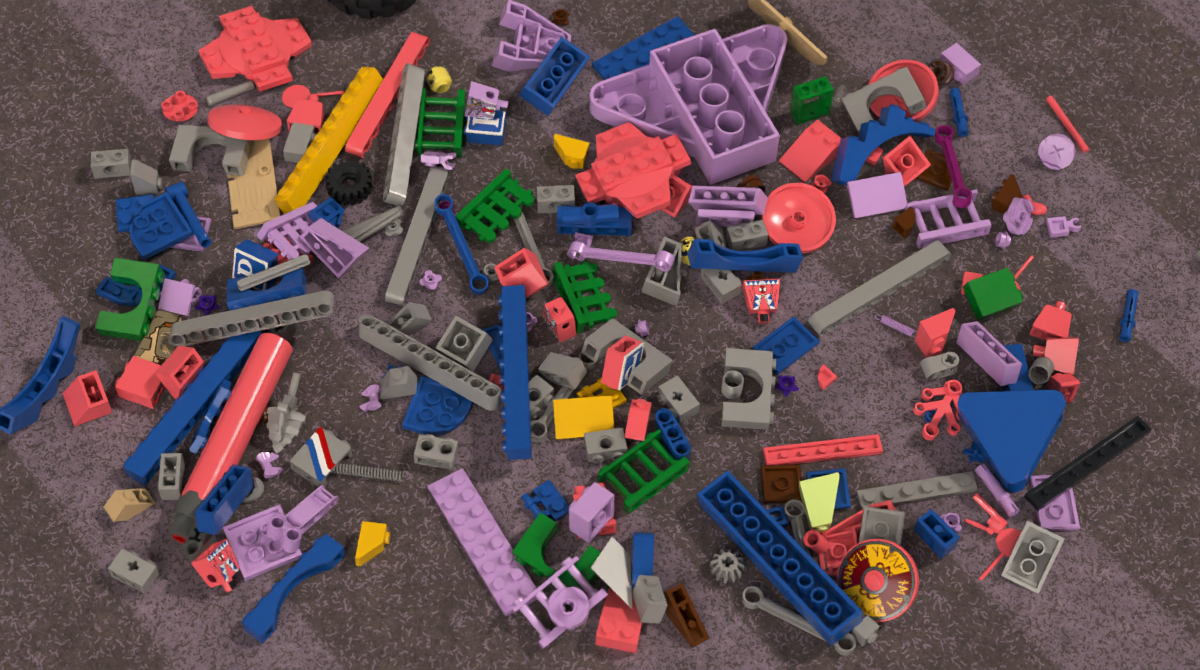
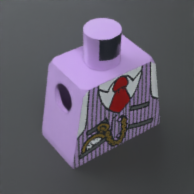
[465,81,508,119]

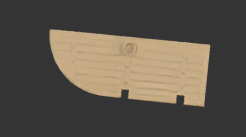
[748,0,827,66]
[227,138,281,229]

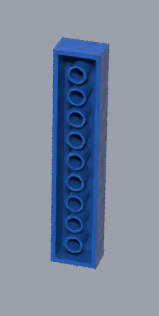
[697,470,863,646]

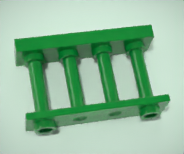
[414,88,466,157]
[598,429,690,515]

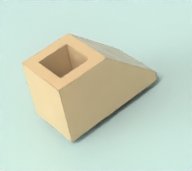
[104,488,155,522]

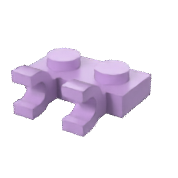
[421,151,456,170]

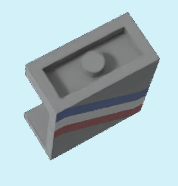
[290,427,352,487]

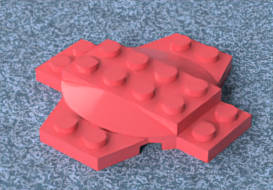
[199,6,312,92]
[575,122,691,219]

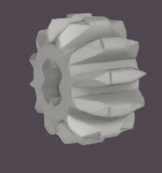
[710,548,745,584]

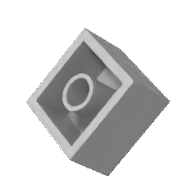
[436,316,493,372]

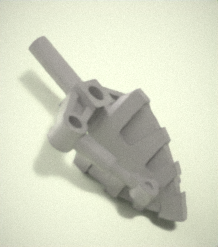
[267,372,306,454]

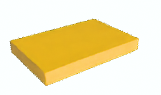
[553,396,614,439]

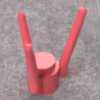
[965,493,1008,535]

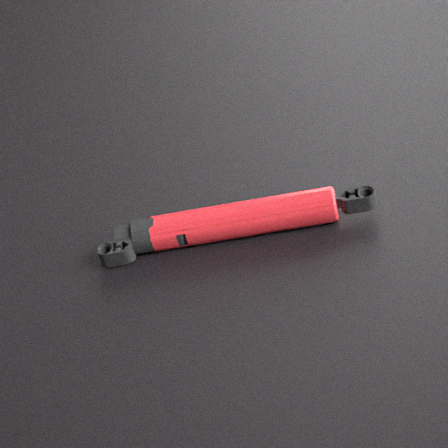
[168,322,300,563]

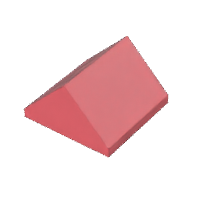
[882,136,931,187]
[661,174,692,218]

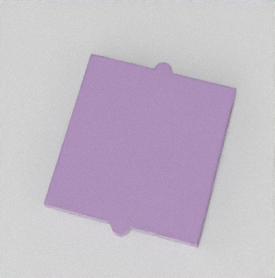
[158,278,195,316]

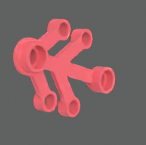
[913,380,963,440]

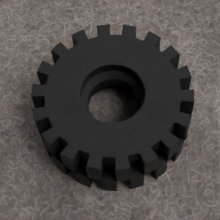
[325,159,373,206]

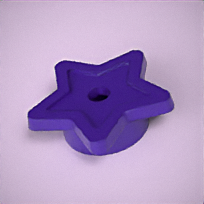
[195,295,220,316]
[774,375,799,397]

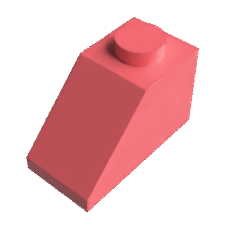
[1047,373,1080,403]
[625,399,652,441]

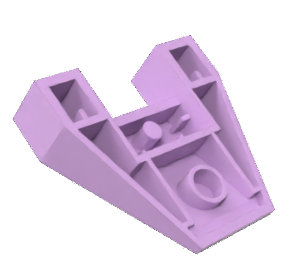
[492,0,572,72]

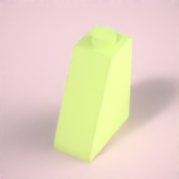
[798,472,840,533]

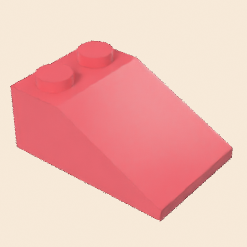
[779,120,842,183]
[596,588,643,653]

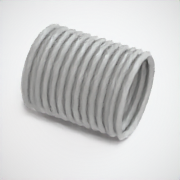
[1028,357,1054,385]
[721,370,744,399]

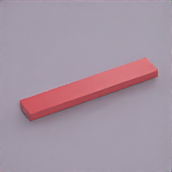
[763,434,883,466]

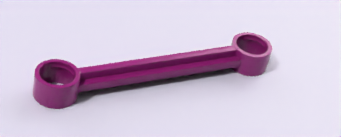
[935,125,972,208]

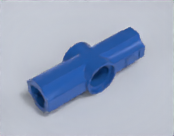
[561,203,619,227]

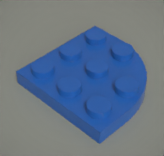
[130,192,194,261]
[402,376,474,435]

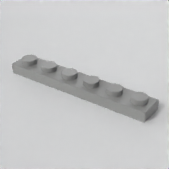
[857,471,978,510]

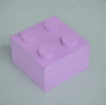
[569,482,614,543]

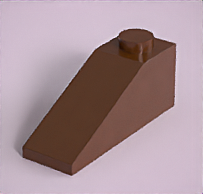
[663,582,709,648]

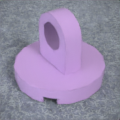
[1038,133,1076,170]

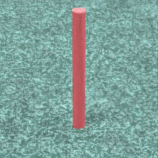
[1046,96,1090,153]

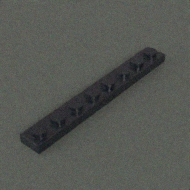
[1024,416,1152,512]

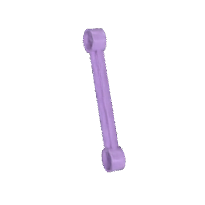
[567,241,675,271]

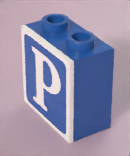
[463,110,507,145]
[232,239,279,291]

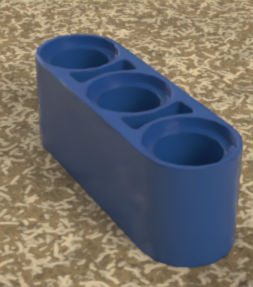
[655,408,691,460]
[632,532,654,588]

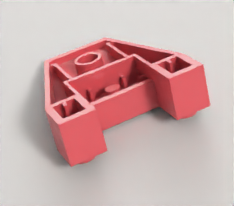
[816,500,896,577]

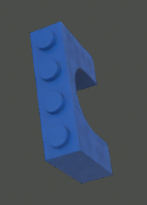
[227,267,307,311]

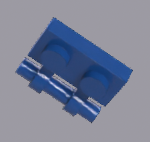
[521,480,569,522]

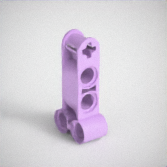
[266,485,339,553]

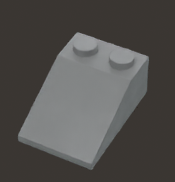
[1001,520,1065,594]

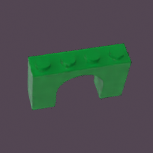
[95,258,164,341]
[512,512,601,594]

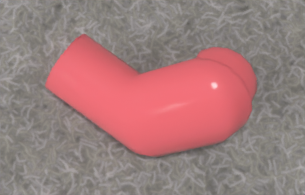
[1022,195,1047,215]

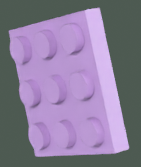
[223,504,302,581]

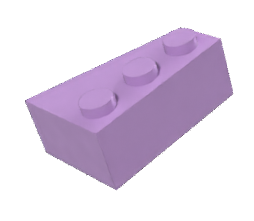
[299,218,369,279]

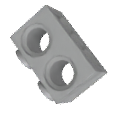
[414,434,459,470]

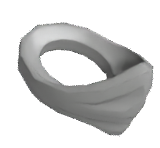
[242,477,264,503]

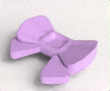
[360,385,381,412]
[256,452,283,478]

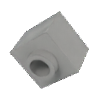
[852,615,880,646]

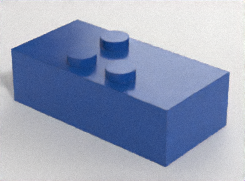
[519,36,591,116]

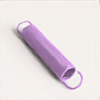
[875,315,917,338]

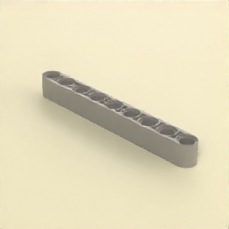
[383,63,425,207]
[385,166,451,306]
[808,240,951,336]
[168,291,334,347]
[359,315,501,411]

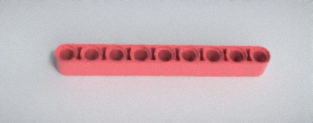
[345,32,430,158]

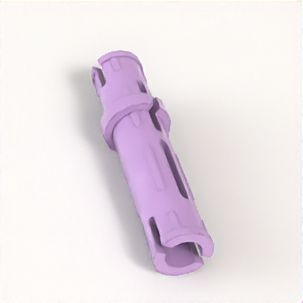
[975,464,1020,518]

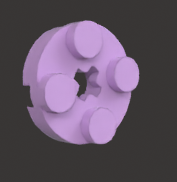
[1003,197,1034,235]
[548,587,590,630]

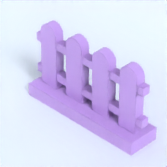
[257,202,317,260]

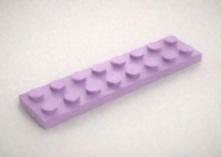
[428,468,538,617]

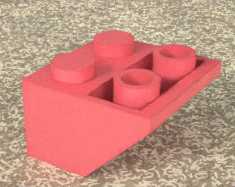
[494,247,549,299]
[155,345,204,400]
[62,370,112,426]

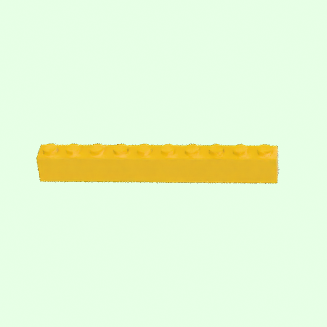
[274,67,383,214]

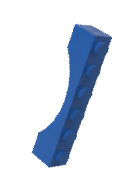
[687,239,803,273]
[242,533,345,644]

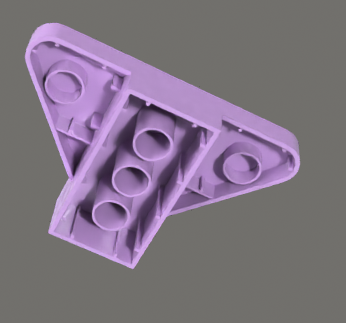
[589,24,787,185]

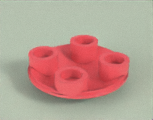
[161,91,198,122]

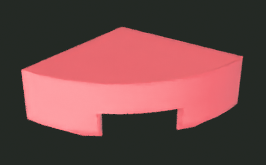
[818,364,837,390]

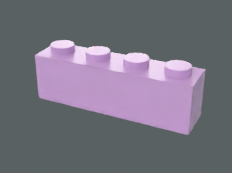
[688,186,768,215]
[957,321,1022,386]

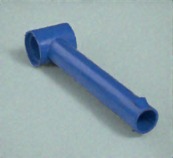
[165,181,211,248]

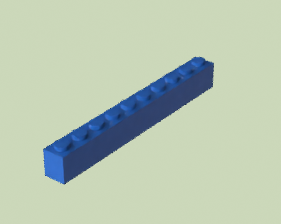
[498,285,532,460]
[123,331,262,486]

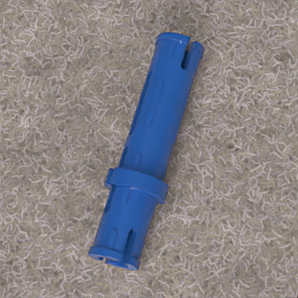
[949,88,969,137]
[1119,289,1139,342]

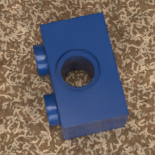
[913,509,960,559]

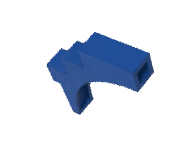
[831,105,936,186]
[0,316,80,435]

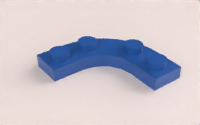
[95,264,176,306]
[189,379,232,454]

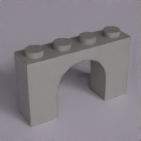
[842,67,927,134]
[169,125,253,176]
[581,318,673,395]
[721,348,776,430]

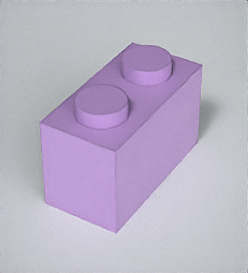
[940,43,981,85]

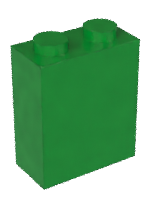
[962,267,1023,321]

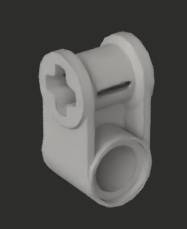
[920,352,959,382]

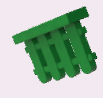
[455,168,534,243]
[552,260,617,334]

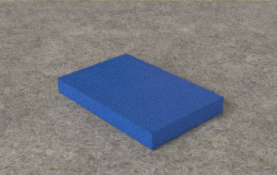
[751,316,820,376]

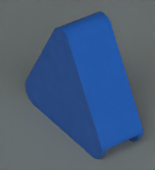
[958,390,1066,493]

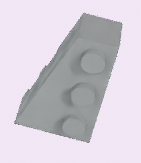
[641,237,682,306]

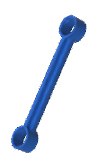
[434,194,489,295]

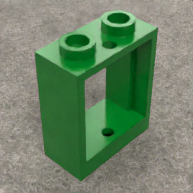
[790,76,834,125]

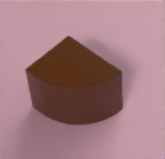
[892,207,916,239]

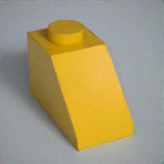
[554,134,589,169]
[355,521,391,566]

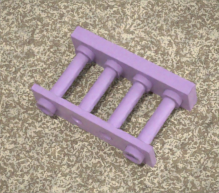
[905,189,991,249]
[511,556,608,649]

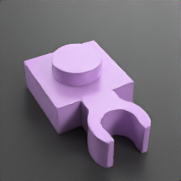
[1046,216,1081,238]

